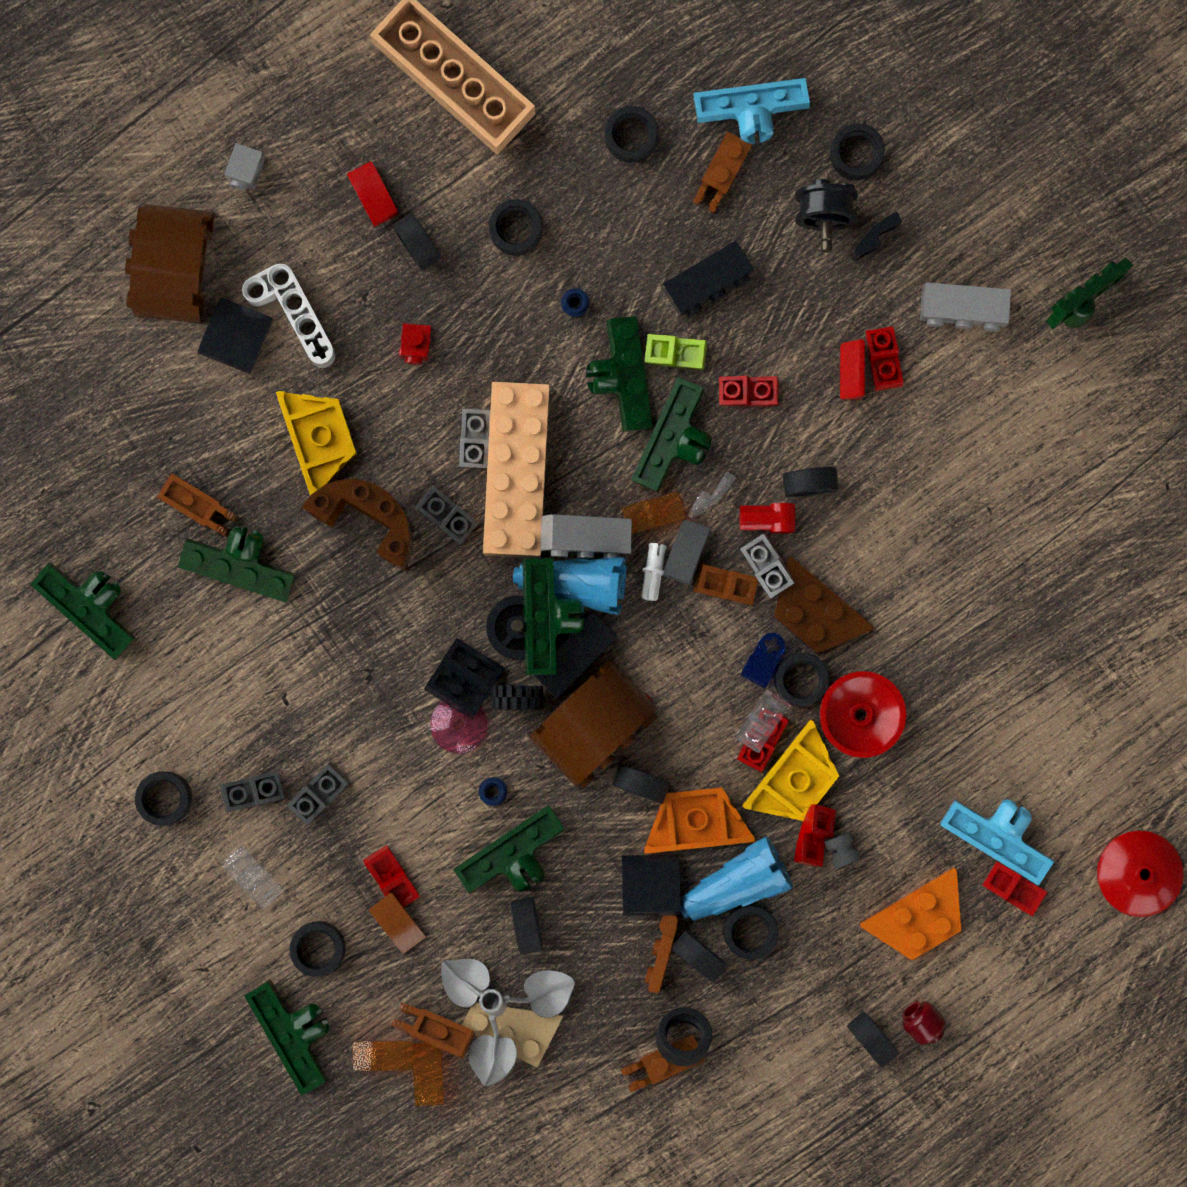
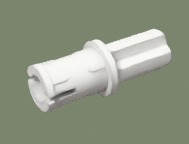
[641,543,667,601]

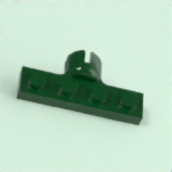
[1046,258,1134,329]
[586,316,653,432]
[631,377,712,493]
[178,527,296,603]
[523,558,584,675]
[30,563,136,660]
[453,805,565,894]
[244,980,329,1096]

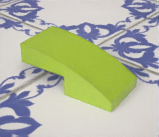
[645,334,707,370]

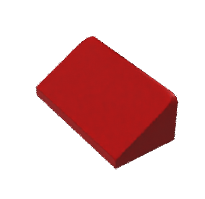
[840,339,865,400]

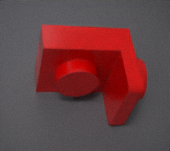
[399,323,431,365]

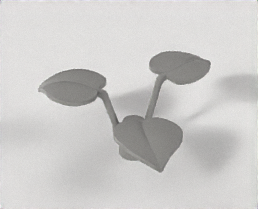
[441,959,575,1086]

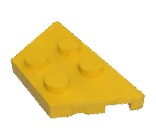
[276,391,357,496]
[742,719,839,821]

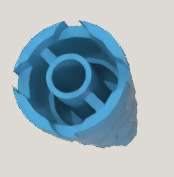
[513,557,626,615]
[681,836,793,921]

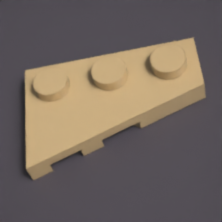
[462,1002,564,1067]

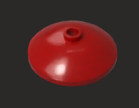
[820,671,906,758]
[1097,830,1184,917]

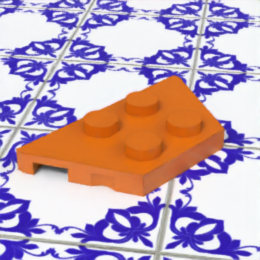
[644,787,755,854]
[859,867,961,960]

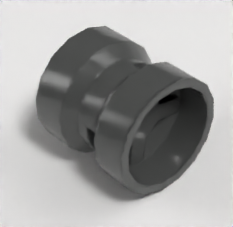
[824,831,861,869]

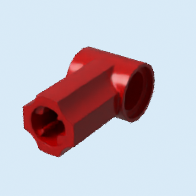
[739,503,796,534]

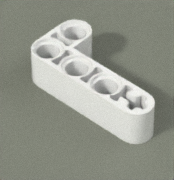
[242,264,336,368]

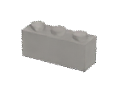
[920,282,1011,332]
[541,514,632,558]

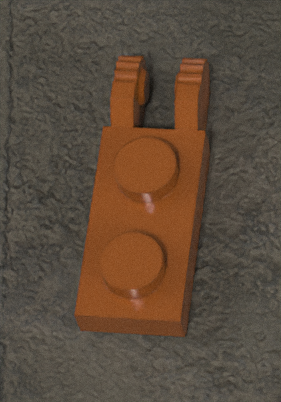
[693,132,752,213]
[157,473,239,537]
[644,915,679,993]
[391,1002,475,1059]
[620,1034,705,1092]

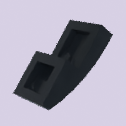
[851,212,902,262]

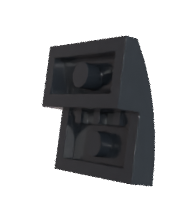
[198,297,273,374]
[424,638,505,720]
[622,855,681,916]

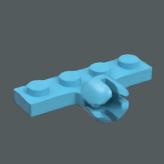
[694,78,810,144]
[940,799,1054,886]

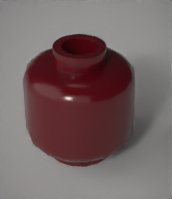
[902,1001,945,1045]

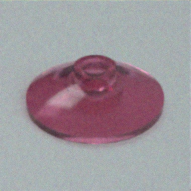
[430,701,487,753]

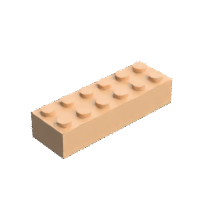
[370,0,535,155]
[483,382,550,559]

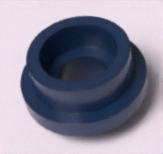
[561,288,589,317]
[479,777,507,806]

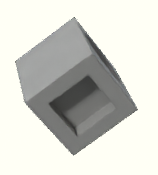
[224,143,266,191]

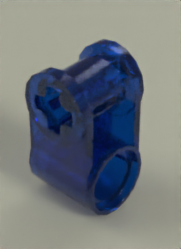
[740,633,785,689]

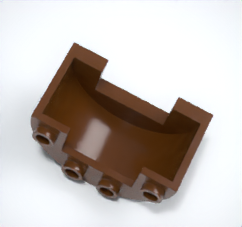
[125,204,215,324]
[302,479,414,572]
[529,659,659,788]

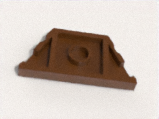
[773,556,874,654]

